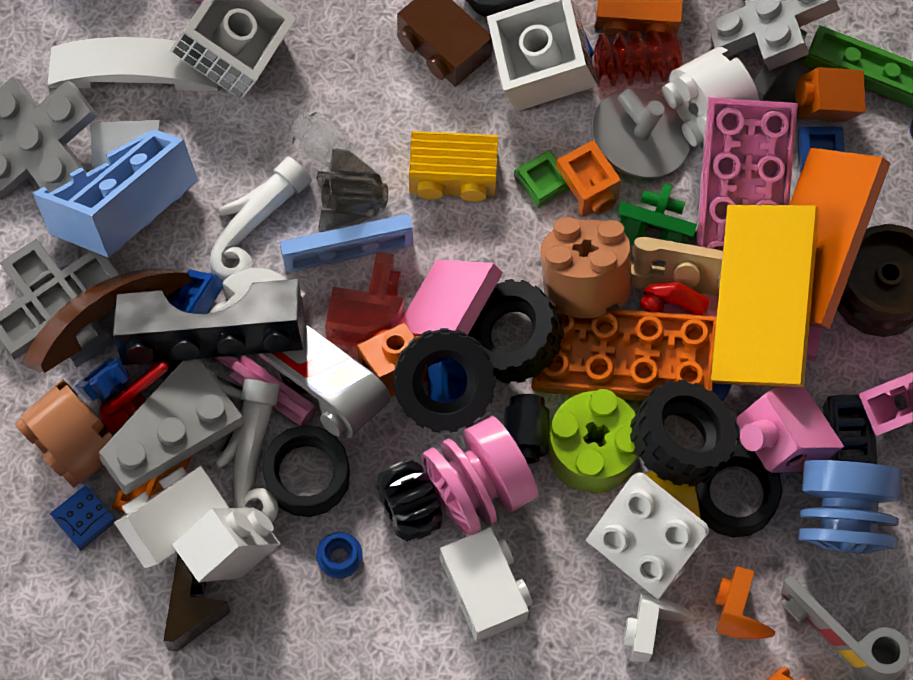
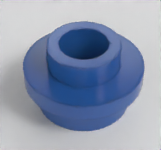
[316,532,363,579]

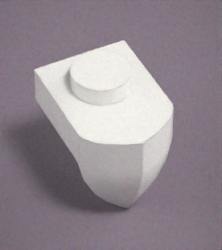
[623,593,695,663]

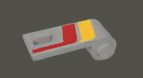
[257,323,391,438]
[780,575,911,680]

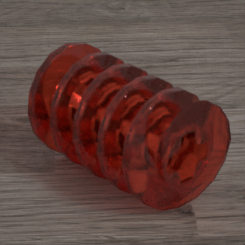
[594,28,684,88]

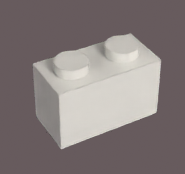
[114,466,229,568]
[172,508,280,582]
[440,527,533,642]

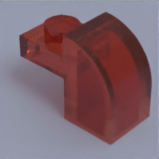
[325,252,404,347]

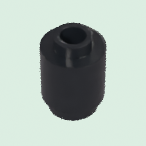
[504,394,550,464]

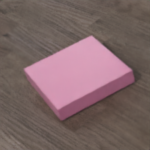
[398,260,503,337]

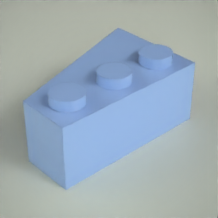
[32,129,199,257]

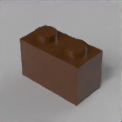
[397,0,492,87]

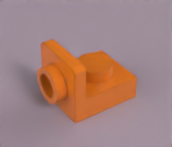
[556,140,621,217]

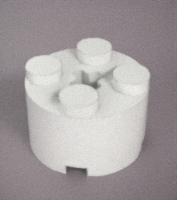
[662,47,760,147]

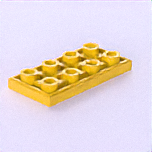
[711,205,819,387]

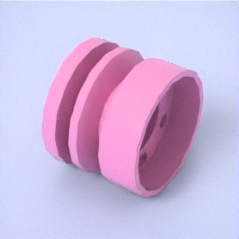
[421,415,539,536]

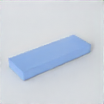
[280,214,413,273]

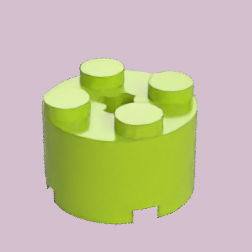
[548,389,638,493]

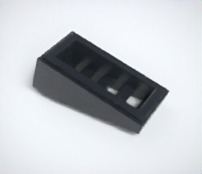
[822,394,877,464]

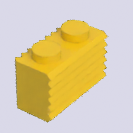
[409,131,498,202]

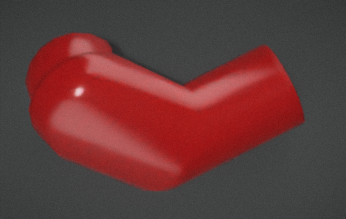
[640,282,709,316]

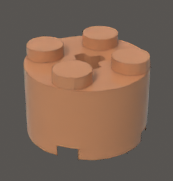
[541,217,632,318]
[14,379,114,488]

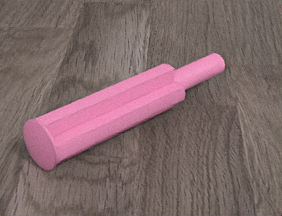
[215,355,317,426]

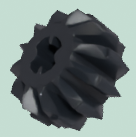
[377,460,443,542]

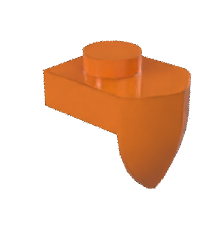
[714,566,776,639]

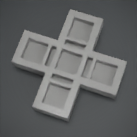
[707,0,840,71]
[0,77,98,200]
[0,238,120,368]

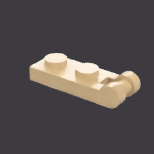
[631,237,723,297]

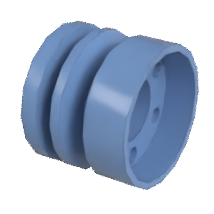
[798,460,902,554]

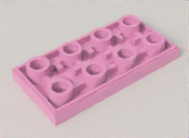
[696,97,798,251]

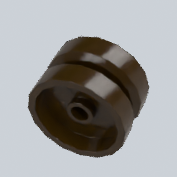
[837,224,913,337]

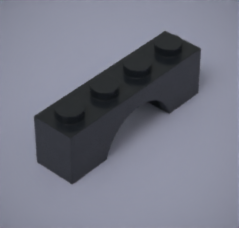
[113,279,304,365]

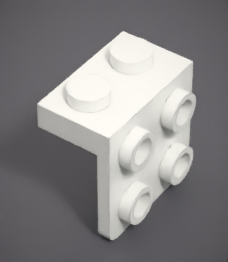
[586,473,709,599]

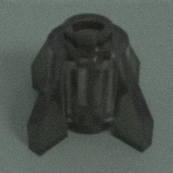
[316,148,389,233]

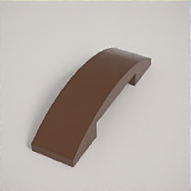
[23,268,192,373]

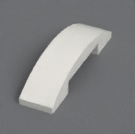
[48,37,218,91]

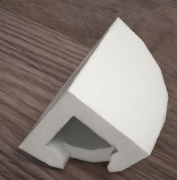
[90,120,160,166]

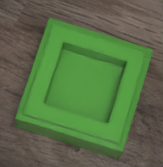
[514,149,570,208]

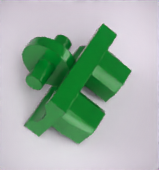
[617,183,697,246]

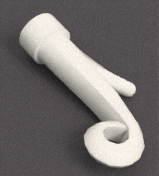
[210,157,312,281]
[217,379,280,523]

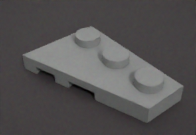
[99,359,243,495]

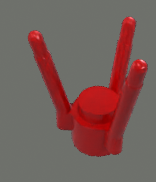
[100,361,171,434]

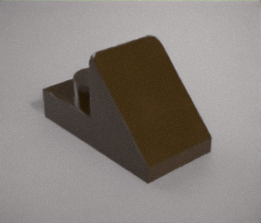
[163,554,231,652]

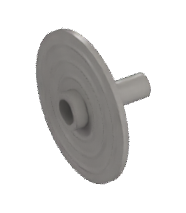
[591,88,690,179]

